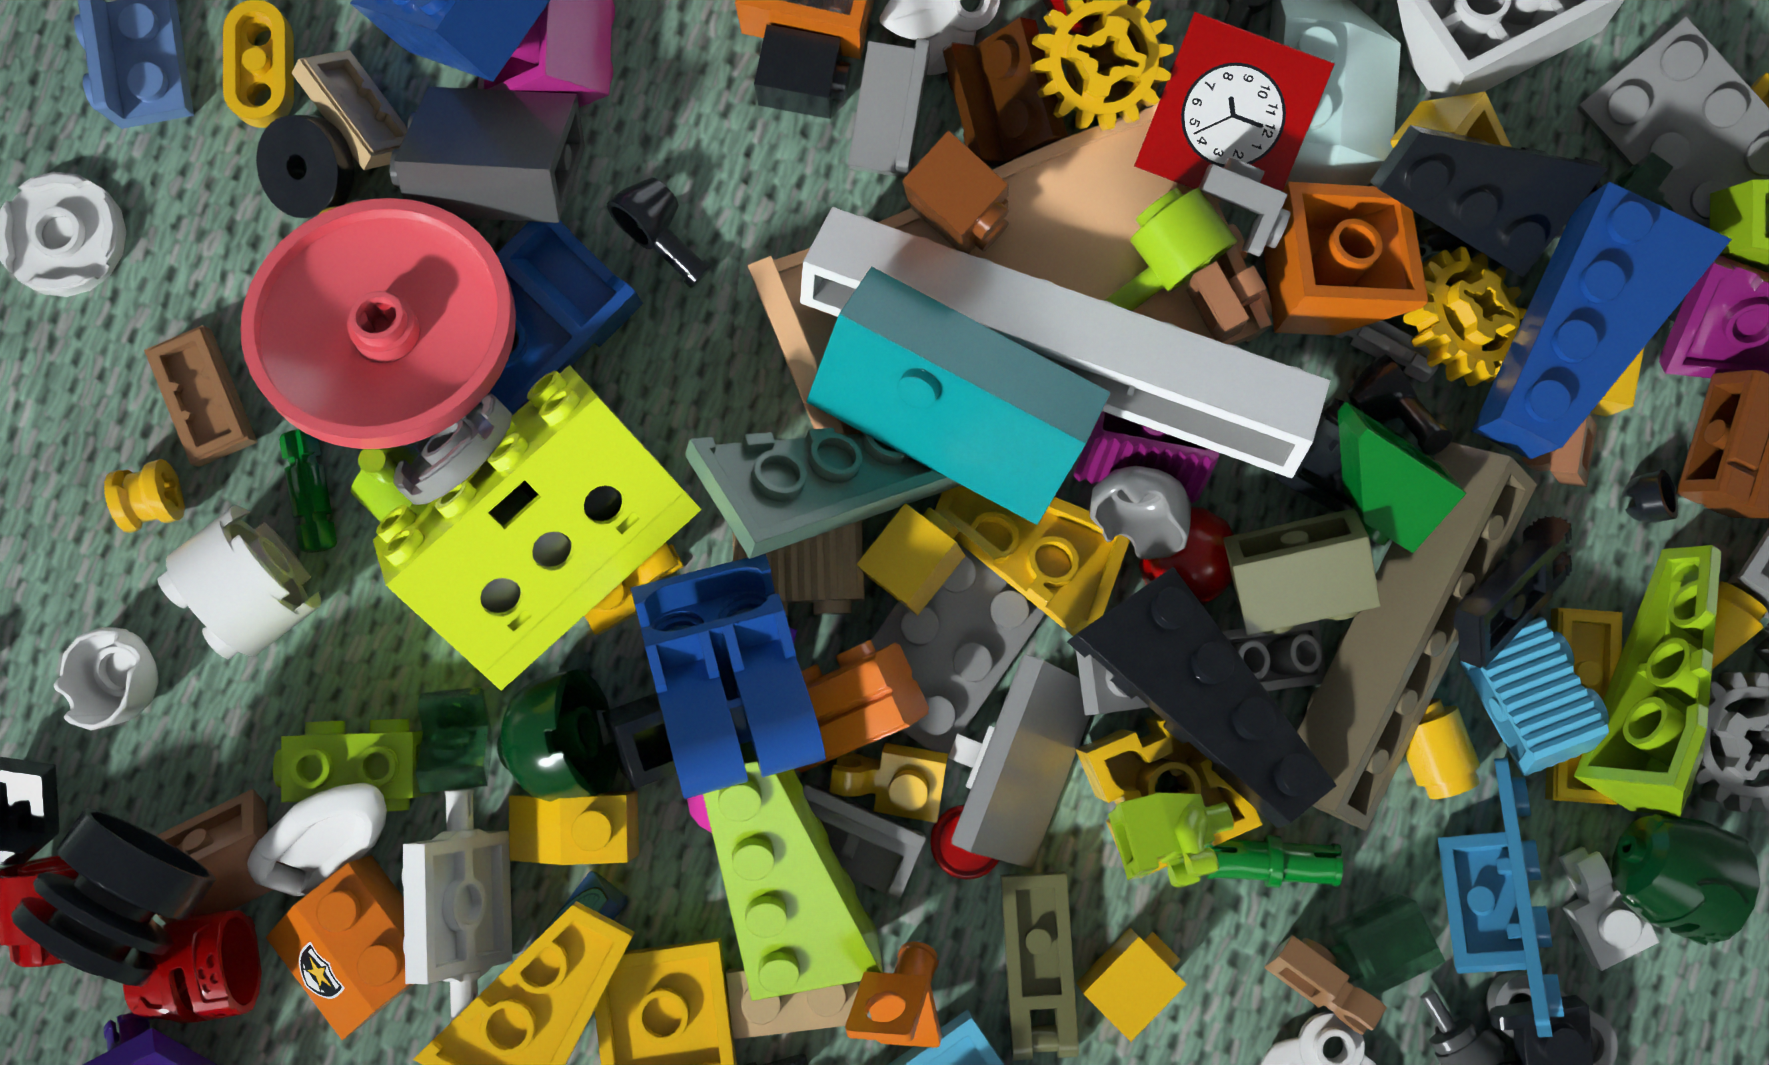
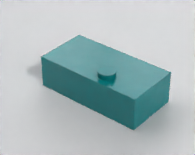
[806,266,1111,525]

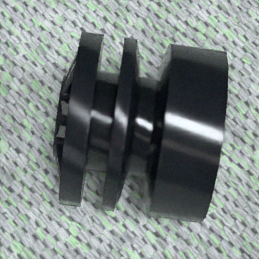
[11,808,216,987]

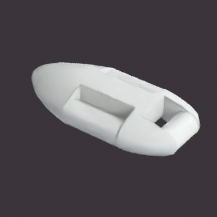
[247,783,387,897]

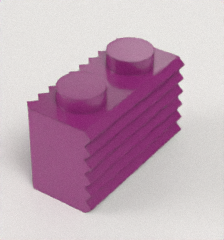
[1074,411,1219,503]

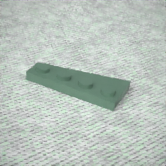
[685,428,961,559]

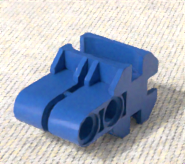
[631,554,826,800]

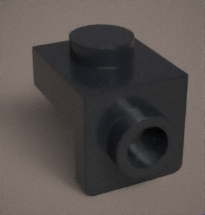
[0,757,60,866]

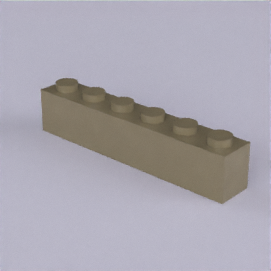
[1297,442,1537,831]

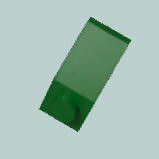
[1337,401,1467,553]

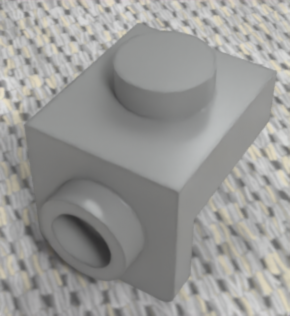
[1199,157,1291,257]

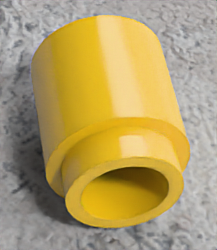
[1405,698,1480,799]

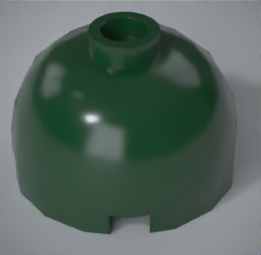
[497,669,618,802]

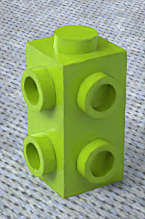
[273,718,430,812]

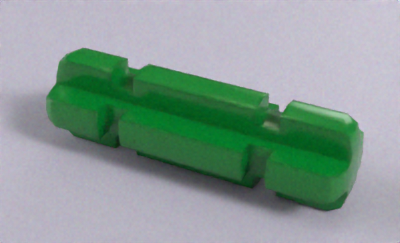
[279,429,337,553]

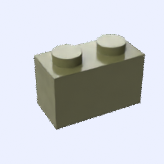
[1223,508,1381,636]

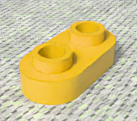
[223,0,294,128]

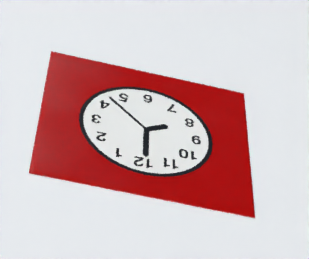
[1134,12,1335,192]

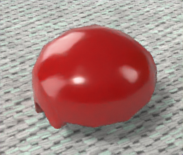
[1139,506,1234,606]

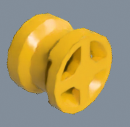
[104,459,185,533]

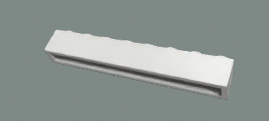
[800,207,1331,478]

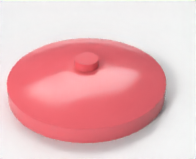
[240,198,516,449]

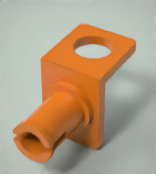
[845,941,942,1048]

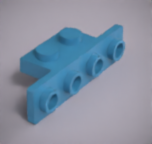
[1438,757,1564,1037]

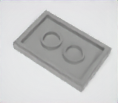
[951,654,1090,869]

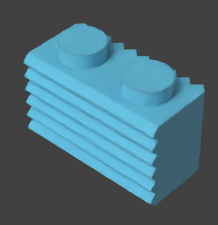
[1460,617,1609,777]

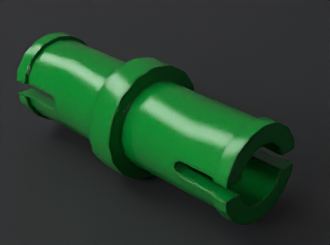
[1206,835,1343,888]

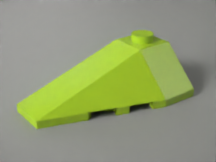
[1574,545,1721,817]

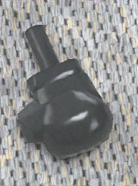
[1420,989,1508,1065]

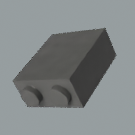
[390,87,585,223]

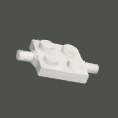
[402,789,513,1022]

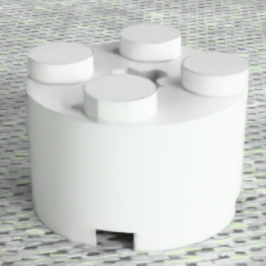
[157,505,321,659]

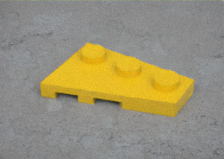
[935,485,1130,636]
[413,901,635,1065]

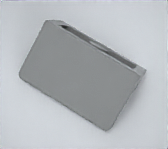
[848,38,930,178]

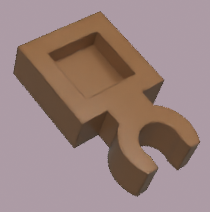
[1264,935,1387,1035]

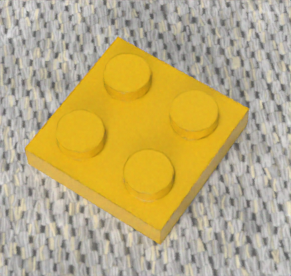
[595,938,737,1065]

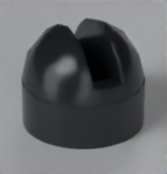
[1622,469,1678,523]

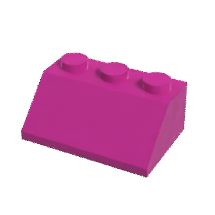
[478,0,615,108]

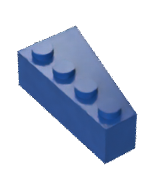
[1471,182,1732,460]

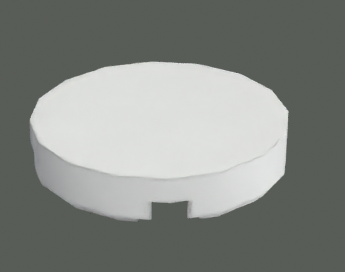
[0,172,127,297]

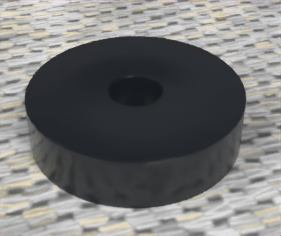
[256,115,354,218]

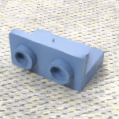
[74,0,194,129]

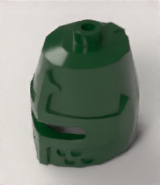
[1612,814,1760,945]

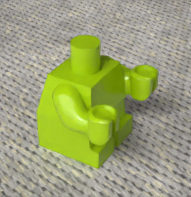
[1108,793,1234,888]

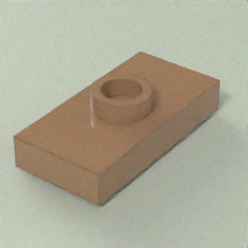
[144,325,257,467]

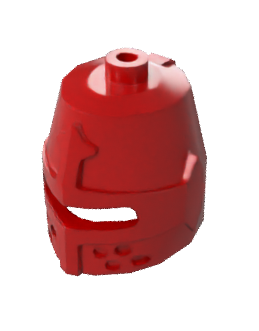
[123,910,262,1024]

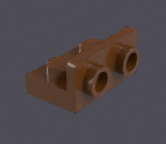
[942,17,1068,167]

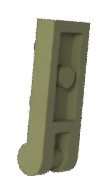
[1000,871,1079,1061]

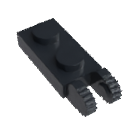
[1454,516,1572,668]

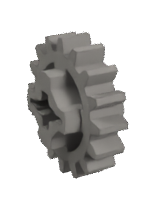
[1693,672,1769,813]

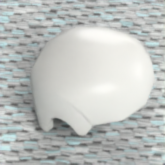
[54,627,159,731]

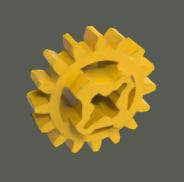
[1030,0,1174,131]
[1402,247,1527,386]

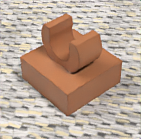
[1186,261,1267,342]
[1522,414,1597,487]

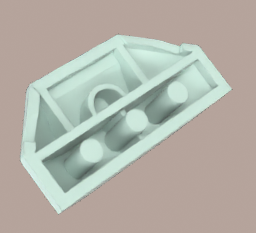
[1255,0,1401,217]

